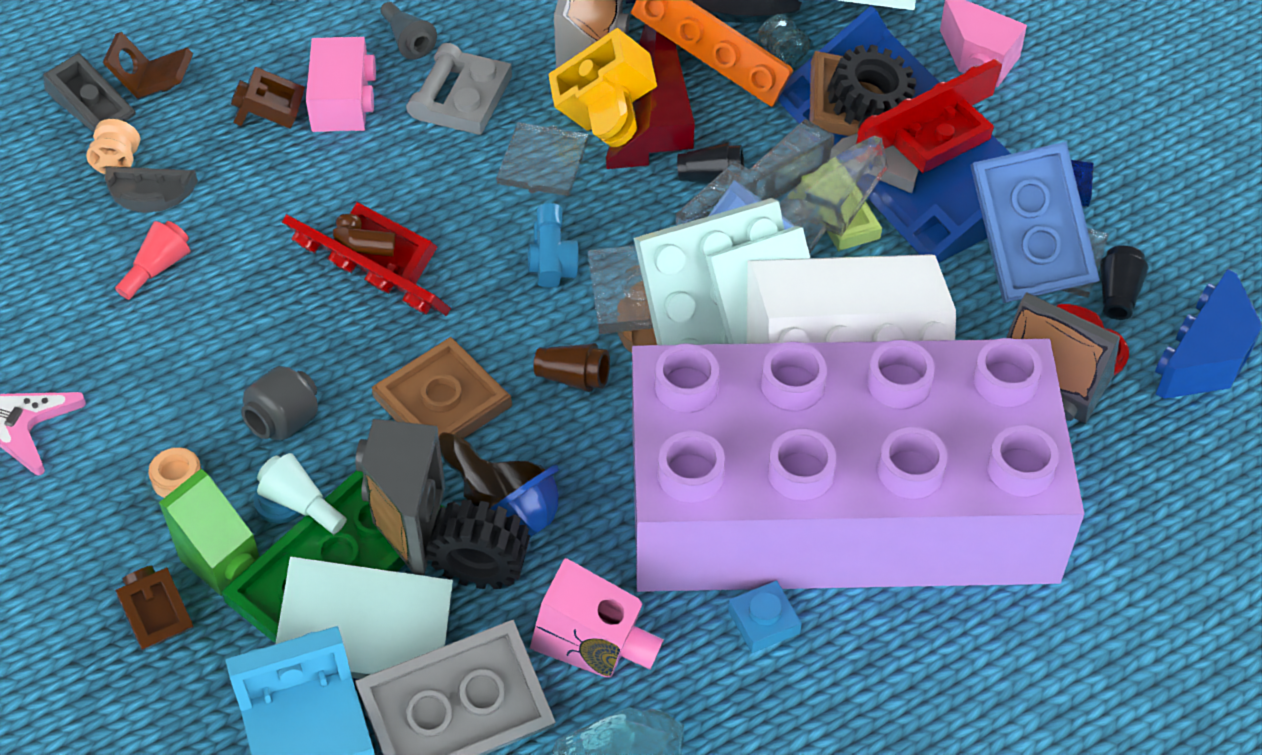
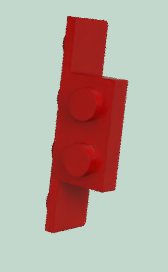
[853,58,1002,173]
[282,202,451,316]

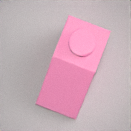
[940,0,1027,88]

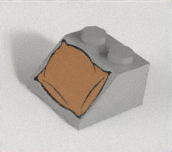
[554,0,630,68]

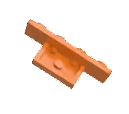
[630,0,793,107]

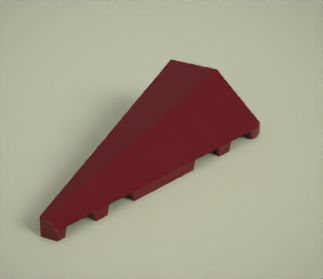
[606,24,695,169]

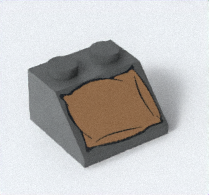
[1006,292,1120,424]
[355,419,445,575]

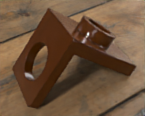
[103,32,193,99]

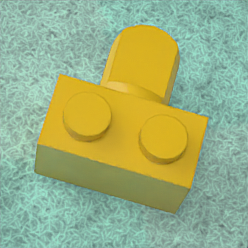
[548,28,657,147]

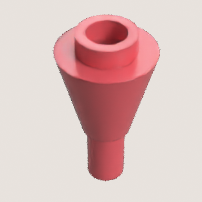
[115,221,191,300]

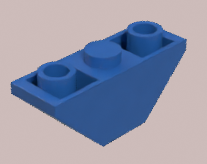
[1155,269,1262,399]

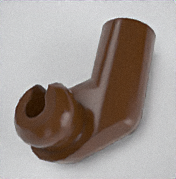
[332,214,396,257]

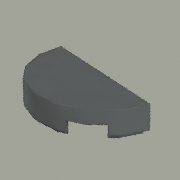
[105,166,198,213]

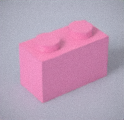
[306,37,376,132]

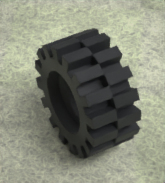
[827,45,916,128]
[426,500,530,589]

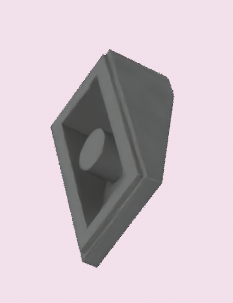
[43,53,136,132]

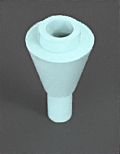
[257,453,347,535]

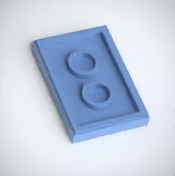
[970,142,1100,303]

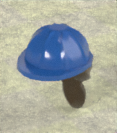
[439,432,560,538]

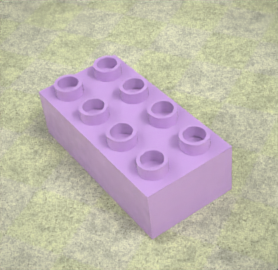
[632,338,1084,592]

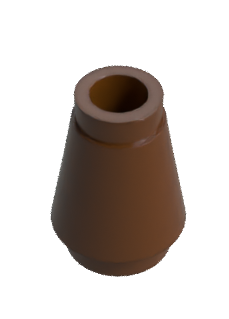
[533,343,610,392]

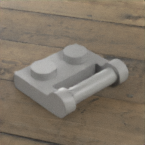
[406,43,512,135]

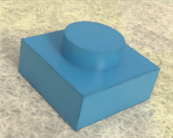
[728,580,802,653]

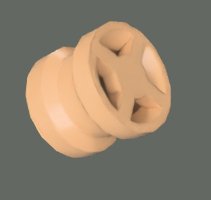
[86,119,141,174]

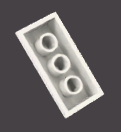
[747,254,956,344]

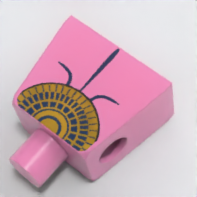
[530,558,664,677]

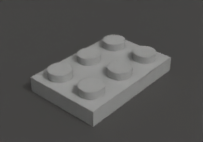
[355,620,556,755]

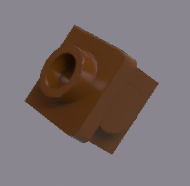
[230,67,305,129]
[115,565,194,652]

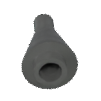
[380,1,437,60]

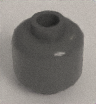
[241,366,318,441]

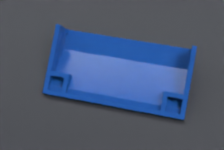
[778,5,1011,263]

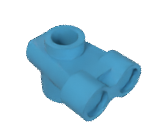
[528,203,578,288]

